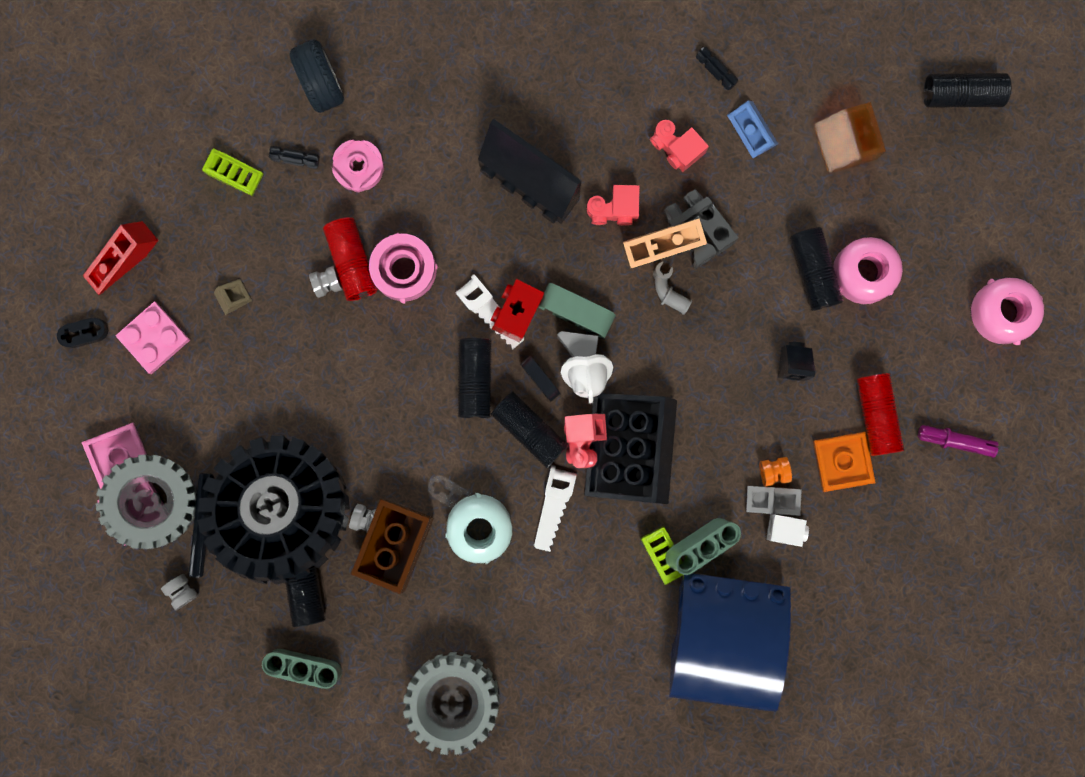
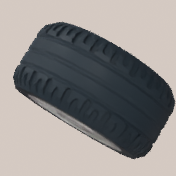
[289,39,345,113]

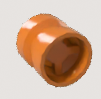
[759,457,792,487]

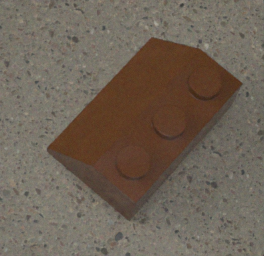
[351,499,434,594]

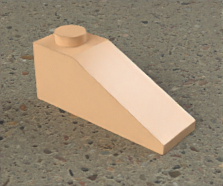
[623,219,707,268]

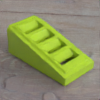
[202,148,263,196]
[640,526,683,585]

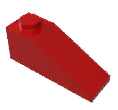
[83,221,159,295]

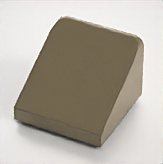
[214,279,252,315]

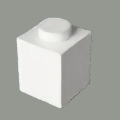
[766,514,809,547]

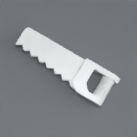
[455,274,524,349]
[534,465,577,552]

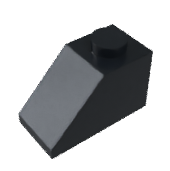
[778,342,815,381]

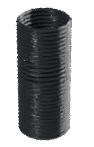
[924,73,1012,108]
[790,227,844,311]
[457,338,492,418]
[491,391,569,468]
[285,565,326,627]

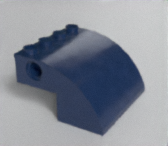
[669,573,791,712]

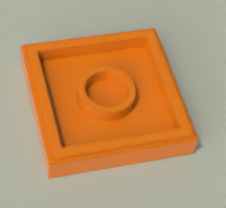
[813,432,876,492]

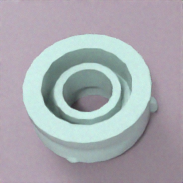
[445,493,512,564]

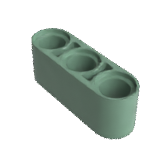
[538,283,616,339]
[665,518,741,575]
[262,649,342,689]

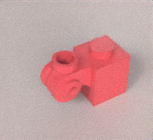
[650,120,709,172]
[587,185,639,226]
[564,414,607,468]

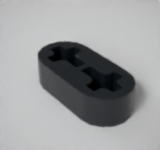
[57,318,109,348]
[520,356,561,402]

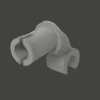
[653,262,692,315]

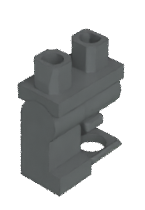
[664,189,739,269]

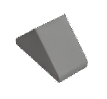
[557,331,598,357]

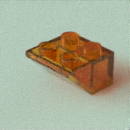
[814,102,886,174]

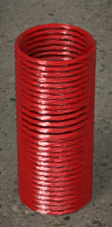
[323,217,378,301]
[857,373,905,456]

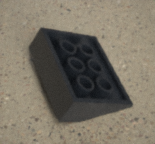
[478,118,581,224]
[584,393,677,504]

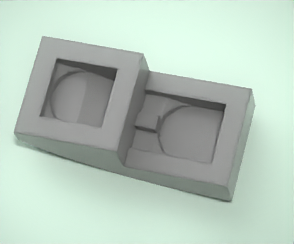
[746,486,802,516]

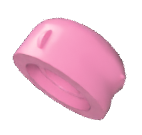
[369,233,438,304]
[833,237,903,304]
[971,278,1044,345]

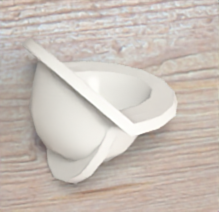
[561,354,613,403]

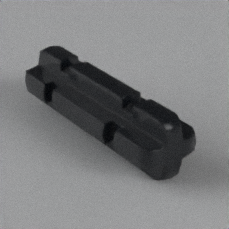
[696,47,738,90]
[269,146,320,169]

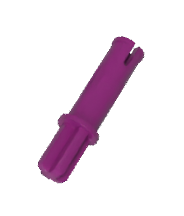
[918,425,999,458]

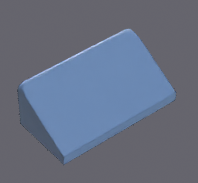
[727,101,778,158]

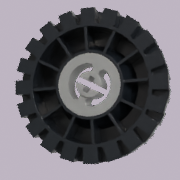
[198,436,350,584]

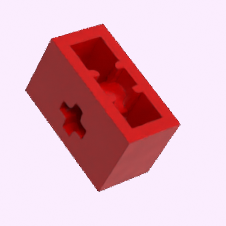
[491,279,544,342]

